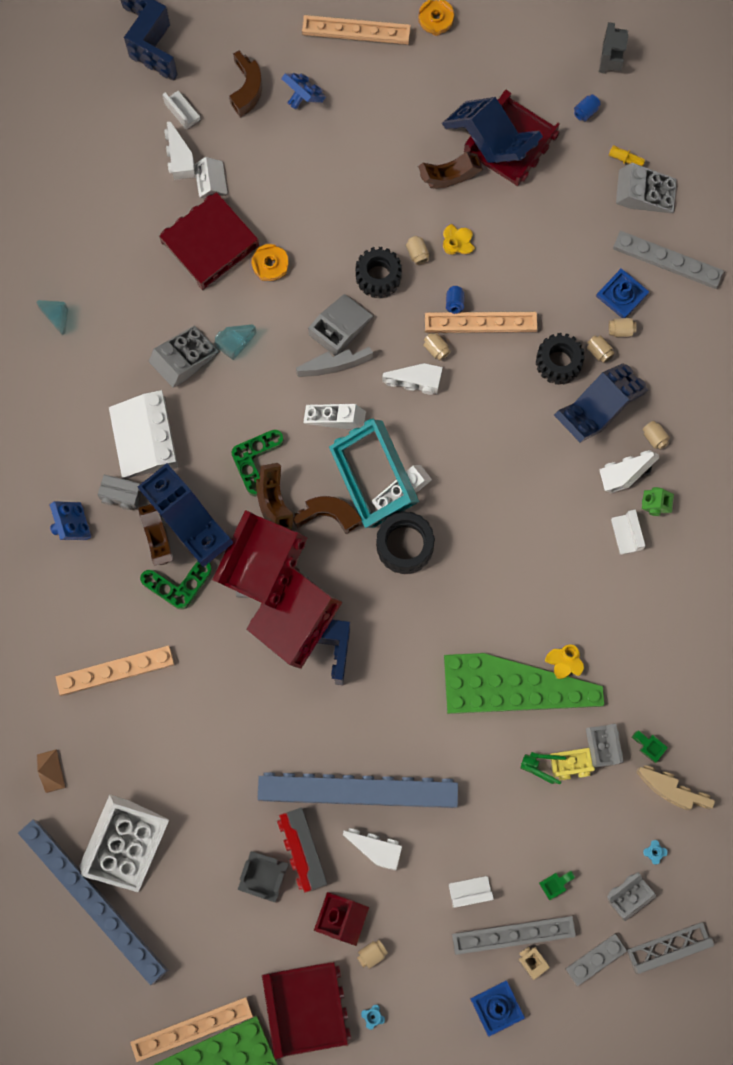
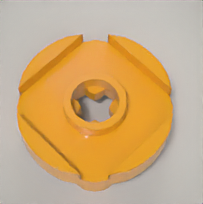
[418,0,454,36]
[251,244,289,281]

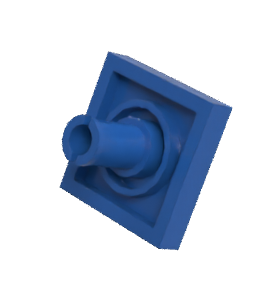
[281,73,326,109]
[596,268,649,318]
[49,501,92,540]
[470,980,525,1037]

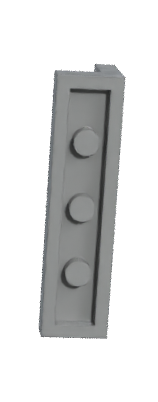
[627,922,714,974]

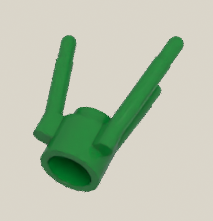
[520,752,567,785]

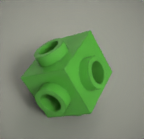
[642,487,674,516]

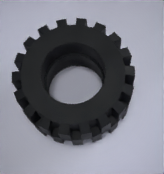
[355,247,402,298]
[536,333,585,385]

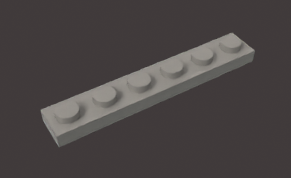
[613,231,724,289]
[452,916,576,955]

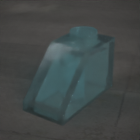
[214,324,257,360]

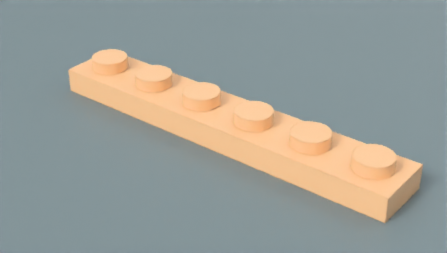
[302,15,410,45]
[425,312,537,333]
[55,646,174,696]
[130,997,253,1062]

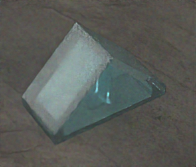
[36,300,68,335]

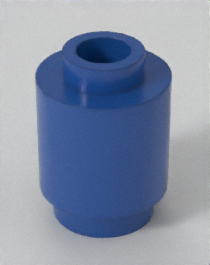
[574,94,601,121]
[446,286,465,314]

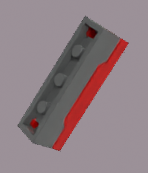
[277,807,328,893]

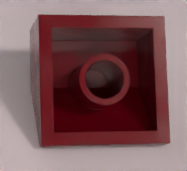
[314,892,370,946]

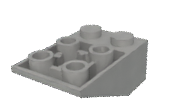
[616,163,676,213]
[308,294,373,356]
[149,326,219,388]

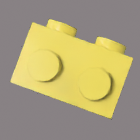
[550,748,595,781]

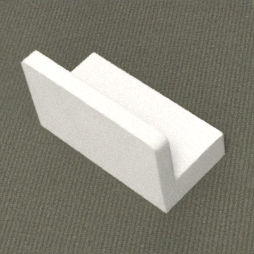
[162,91,201,130]
[194,157,227,199]
[611,509,645,555]
[449,876,494,908]

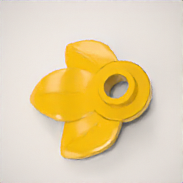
[443,224,475,255]
[545,644,584,679]

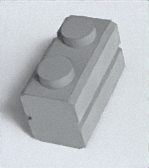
[98,474,142,510]

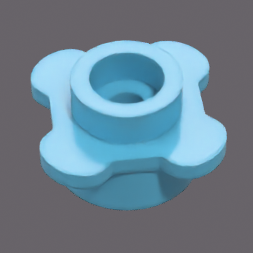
[643,840,668,865]
[361,1005,385,1030]

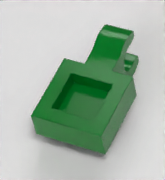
[631,730,668,763]
[539,871,576,901]

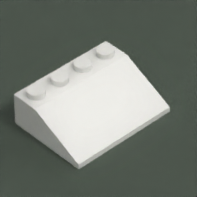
[109,390,178,479]
[79,795,169,892]

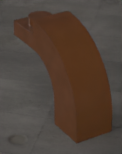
[229,50,262,118]
[418,151,483,189]
[256,463,293,530]
[293,496,362,534]
[138,504,173,566]

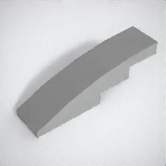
[296,347,373,377]

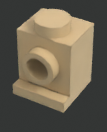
[518,946,550,980]

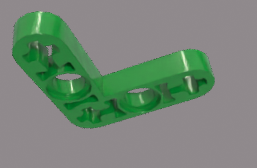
[231,429,284,497]
[140,561,212,610]

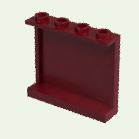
[464,89,560,186]
[159,192,259,290]
[212,510,308,609]
[246,567,343,669]
[262,962,351,1059]

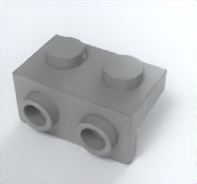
[586,724,623,768]
[607,872,656,921]

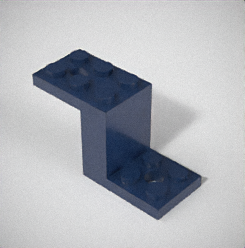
[121,0,178,80]
[442,97,543,163]
[554,363,649,443]
[137,463,233,567]
[307,577,351,686]

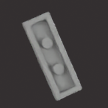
[565,934,627,986]

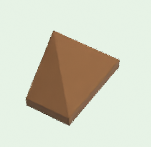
[37,749,66,793]

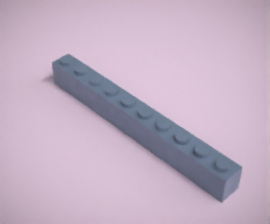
[257,772,458,808]
[18,819,168,985]

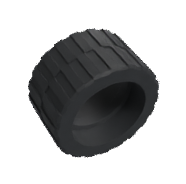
[376,511,435,574]

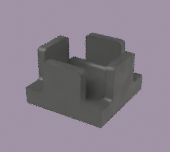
[599,22,628,74]
[237,851,289,903]

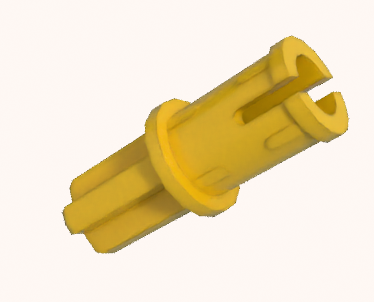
[609,145,645,166]

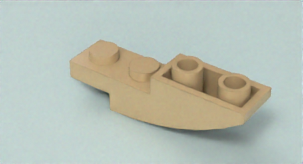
[636,765,715,811]

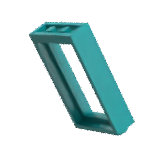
[329,418,420,528]

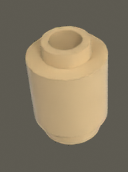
[406,236,429,265]
[609,318,636,337]
[423,333,451,361]
[587,335,615,363]
[642,421,670,450]
[357,940,388,969]

